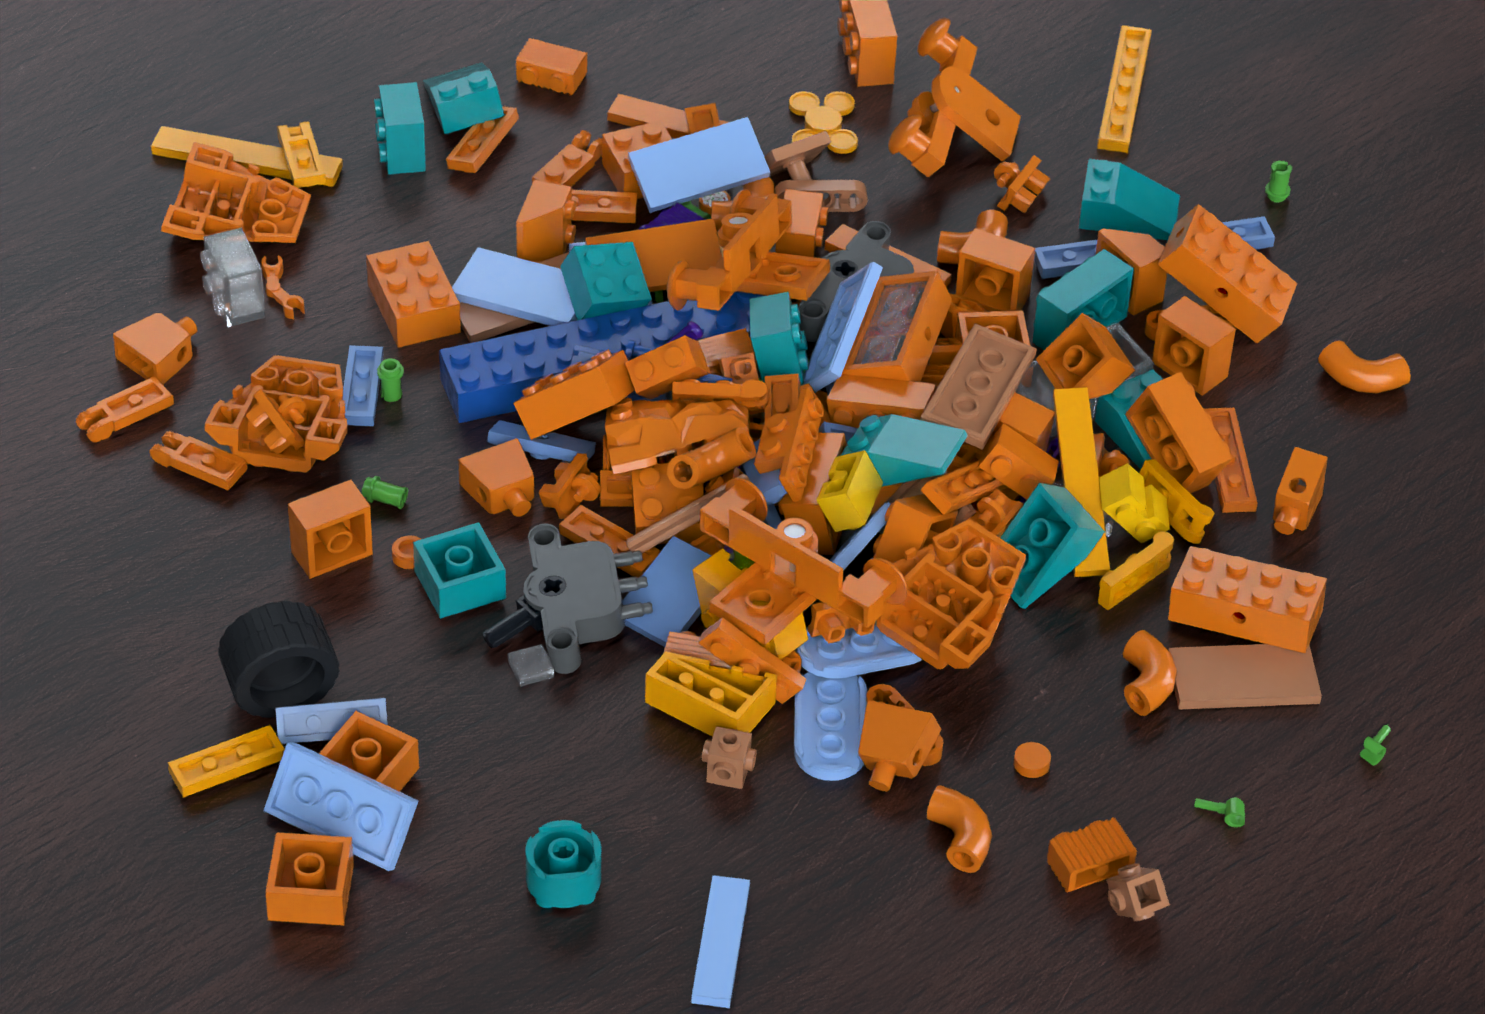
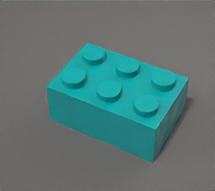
[1032,249,1134,350]

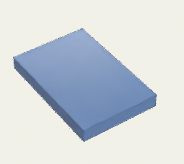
[622,536,711,647]

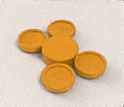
[789,91,858,154]

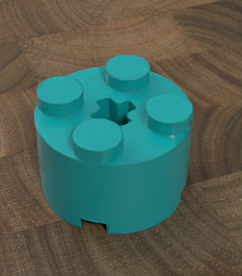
[525,820,601,908]

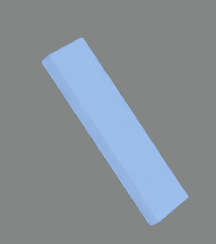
[692,875,750,1008]

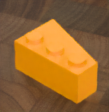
[692,548,808,660]
[645,651,777,737]

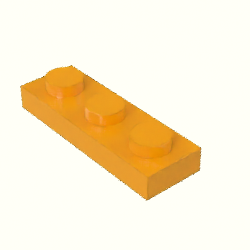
[168,725,285,797]

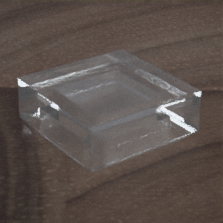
[508,644,554,687]

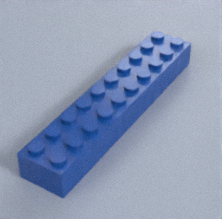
[439,291,763,423]

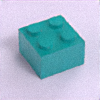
[374,82,426,175]
[560,242,652,320]
[749,292,809,385]
[413,522,506,619]

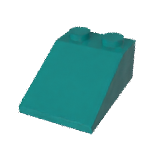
[423,62,504,134]
[1079,159,1180,240]
[1095,369,1163,469]
[840,414,968,487]
[1001,483,1105,609]

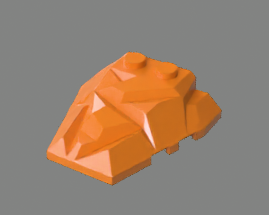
[161,142,311,243]
[205,355,347,473]
[605,398,750,475]
[876,519,1026,669]

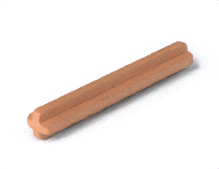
[626,474,751,553]

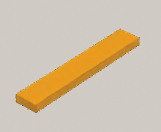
[1097,25,1152,153]
[151,126,343,187]
[1053,387,1110,577]

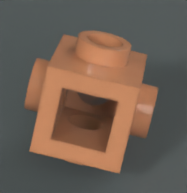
[702,727,757,789]
[1107,863,1170,921]

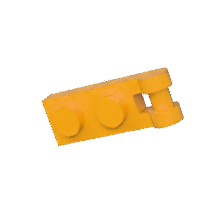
[277,121,326,188]
[1139,459,1214,544]
[1098,532,1174,610]

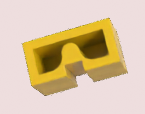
[816,450,883,532]
[1099,463,1170,544]

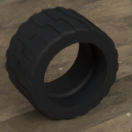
[218,601,340,718]

